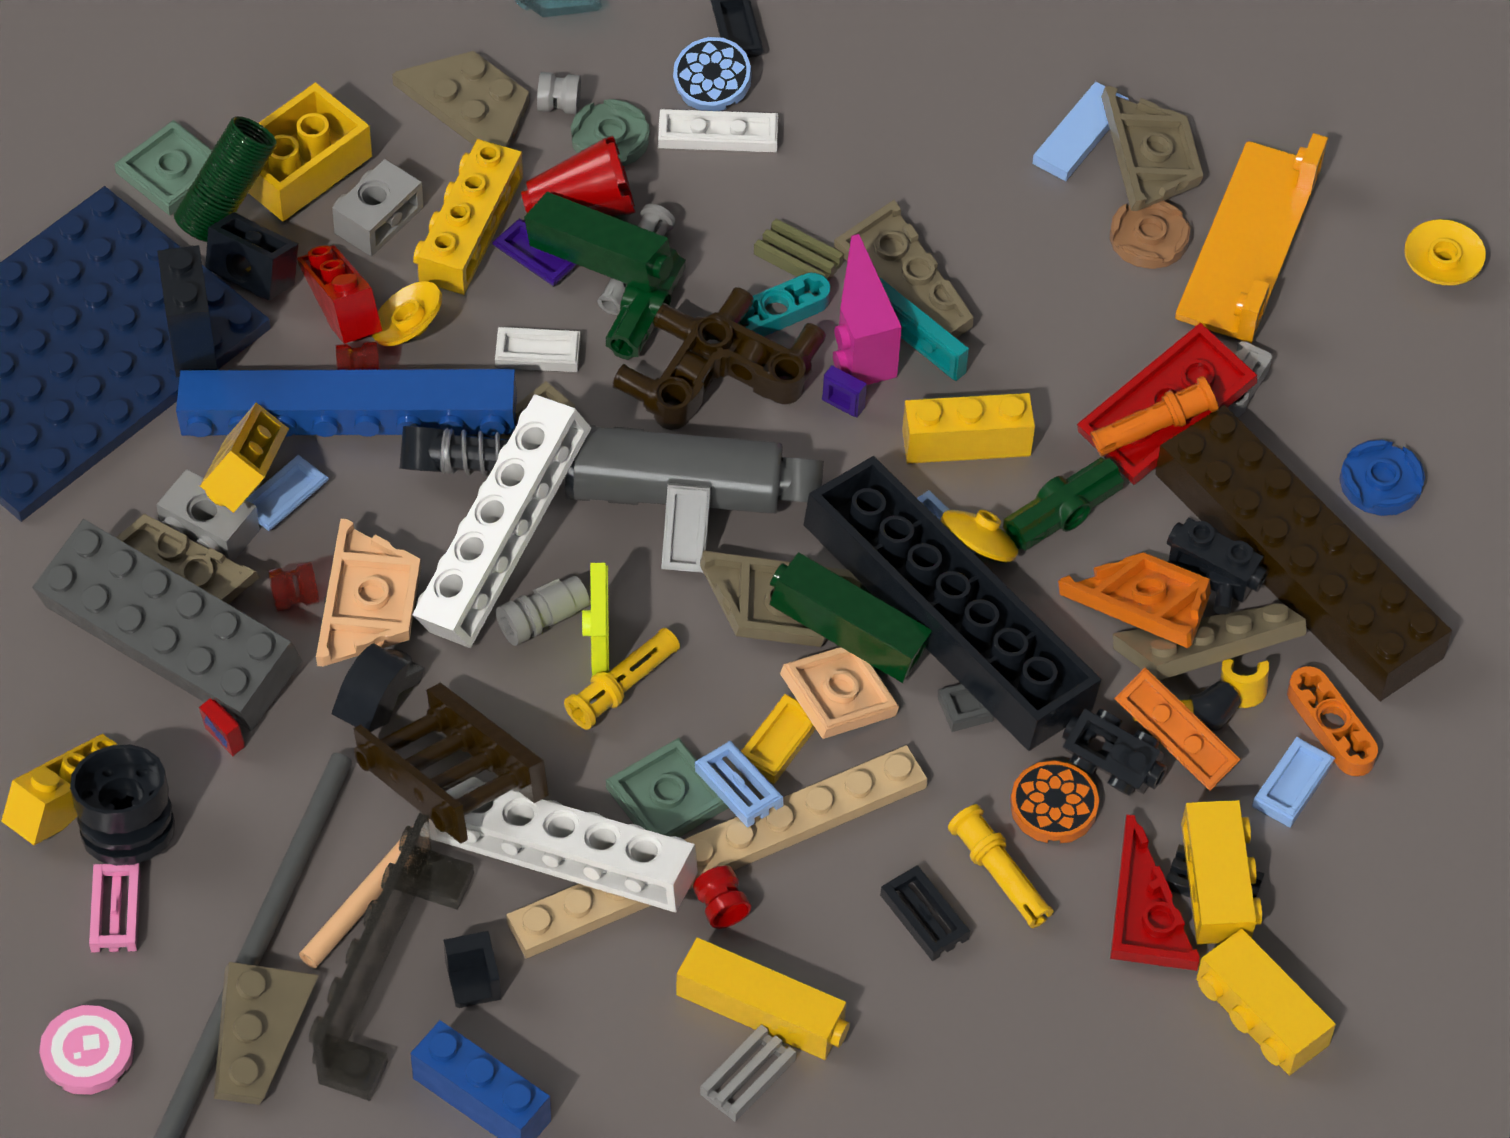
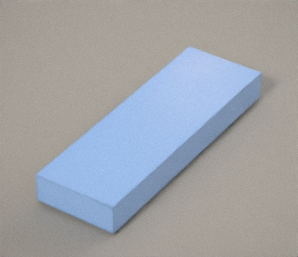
[1032,81,1129,181]

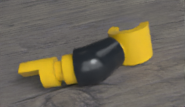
[1133,659,1269,732]

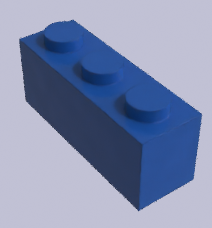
[410,1020,551,1138]

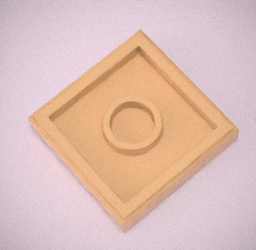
[780,647,899,739]

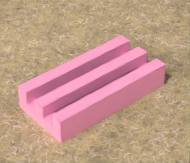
[89,863,141,953]

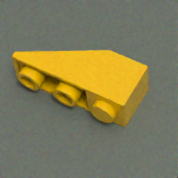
[1,734,118,845]

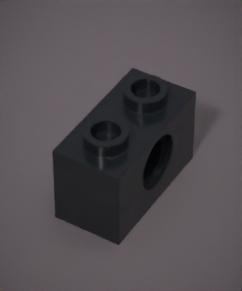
[205,212,299,301]

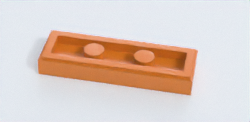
[1114,667,1241,791]

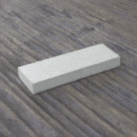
[658,109,778,152]

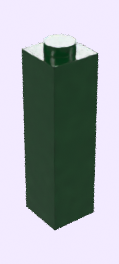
[524,192,673,293]
[769,552,932,683]

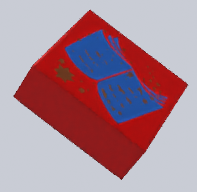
[199,698,245,756]

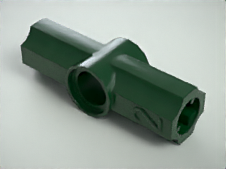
[606,248,686,360]
[1003,457,1124,551]

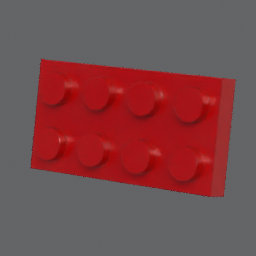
[1077,322,1257,485]

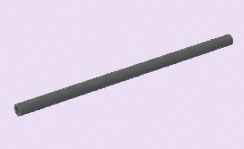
[154,753,352,1138]

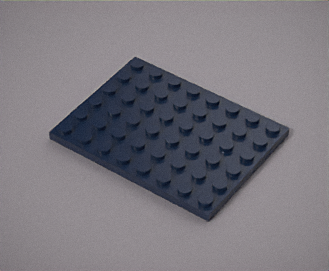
[0,186,271,522]

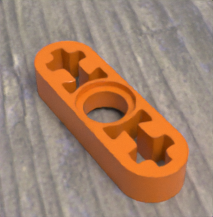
[1287,666,1378,776]

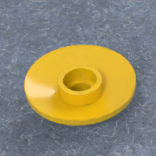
[1404,219,1486,286]
[372,281,442,346]
[940,510,1018,562]

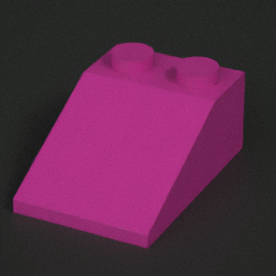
[833,234,902,385]

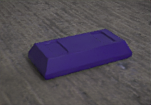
[493,218,577,286]

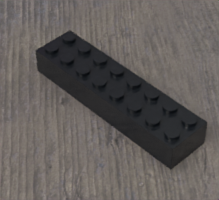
[803,455,1102,751]

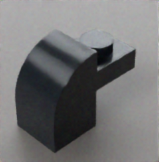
[331,643,425,732]

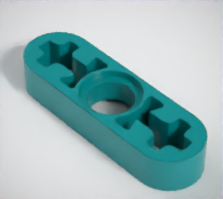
[740,273,830,337]

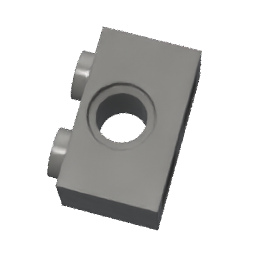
[332,159,424,257]
[156,469,260,562]

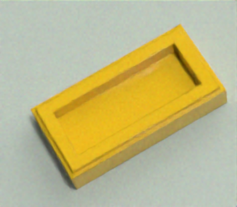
[741,694,816,784]

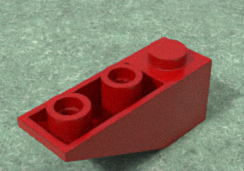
[297,245,382,344]

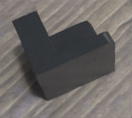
[443,931,501,1008]

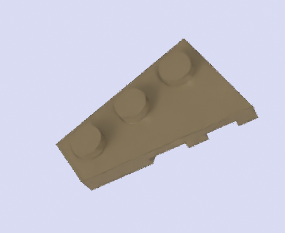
[116,514,260,604]
[214,962,319,1105]

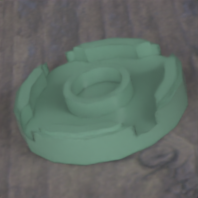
[571,99,650,166]

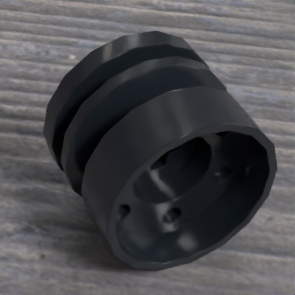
[70,744,175,866]

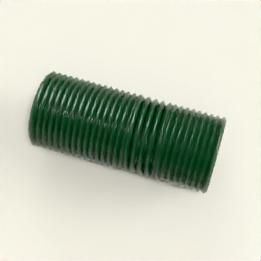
[174,116,277,242]

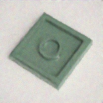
[114,120,213,216]
[606,738,729,837]

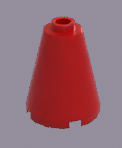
[521,135,636,216]

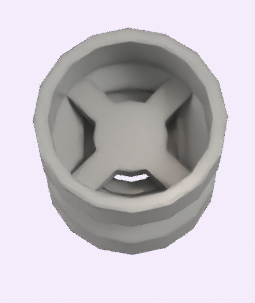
[537,72,581,114]

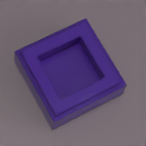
[822,365,867,418]

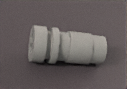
[496,576,590,646]

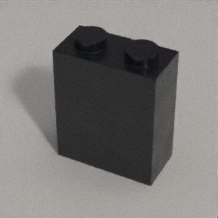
[157,245,217,378]

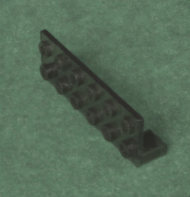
[309,813,474,1101]

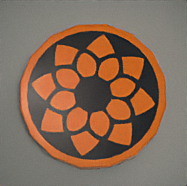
[1010,760,1099,844]

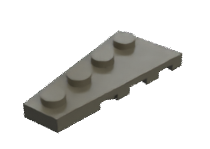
[1112,604,1306,681]

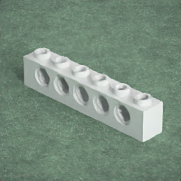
[412,394,591,648]
[427,777,698,913]

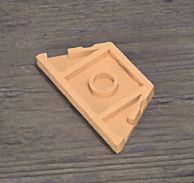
[316,519,421,667]

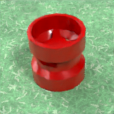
[693,865,751,929]

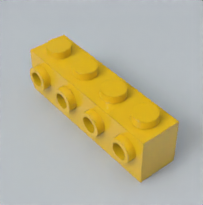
[413,139,523,295]

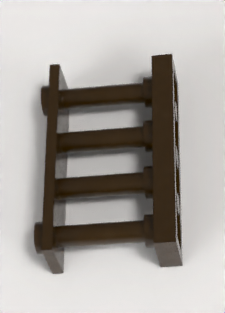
[353,682,549,844]

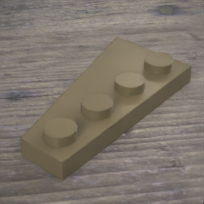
[834,199,974,338]

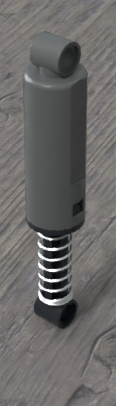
[399,425,824,514]

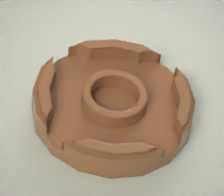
[1109,200,1191,269]

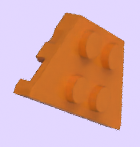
[1058,552,1211,648]

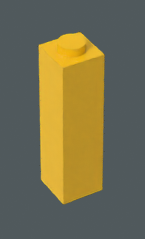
[676,937,850,1060]

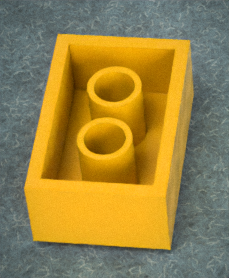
[248,82,372,222]

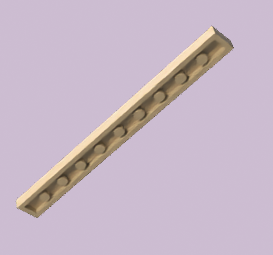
[506,745,927,959]

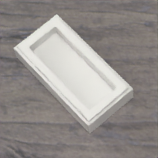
[495,327,580,372]

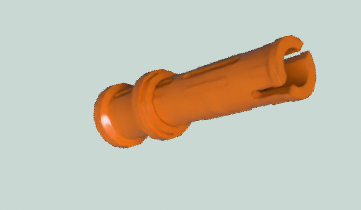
[1090,376,1219,457]

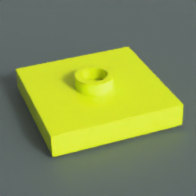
[582,563,609,676]

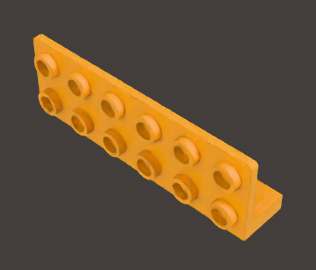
[1175,133,1328,343]

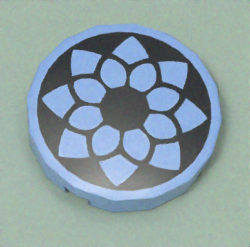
[673,37,752,111]

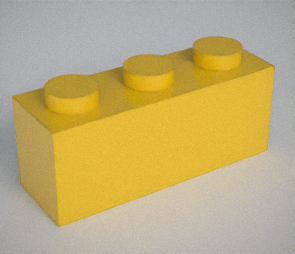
[902,393,1035,464]
[200,402,289,513]
[1181,800,1262,944]
[1196,928,1336,1076]

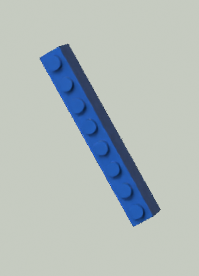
[176,369,517,437]

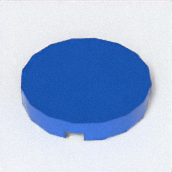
[1339,440,1425,516]

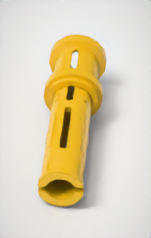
[564,628,680,730]
[948,804,1054,928]

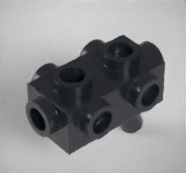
[1167,517,1269,615]
[1062,708,1167,796]

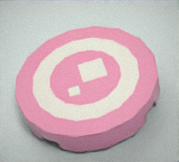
[39,1005,134,1095]

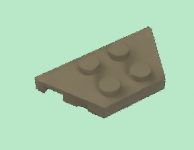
[392,51,530,147]
[1101,86,1203,211]
[700,551,862,647]

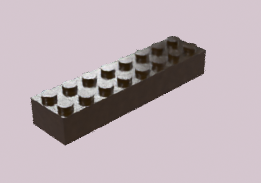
[1155,405,1452,702]

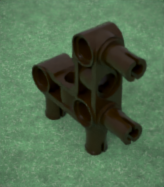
[613,287,826,430]

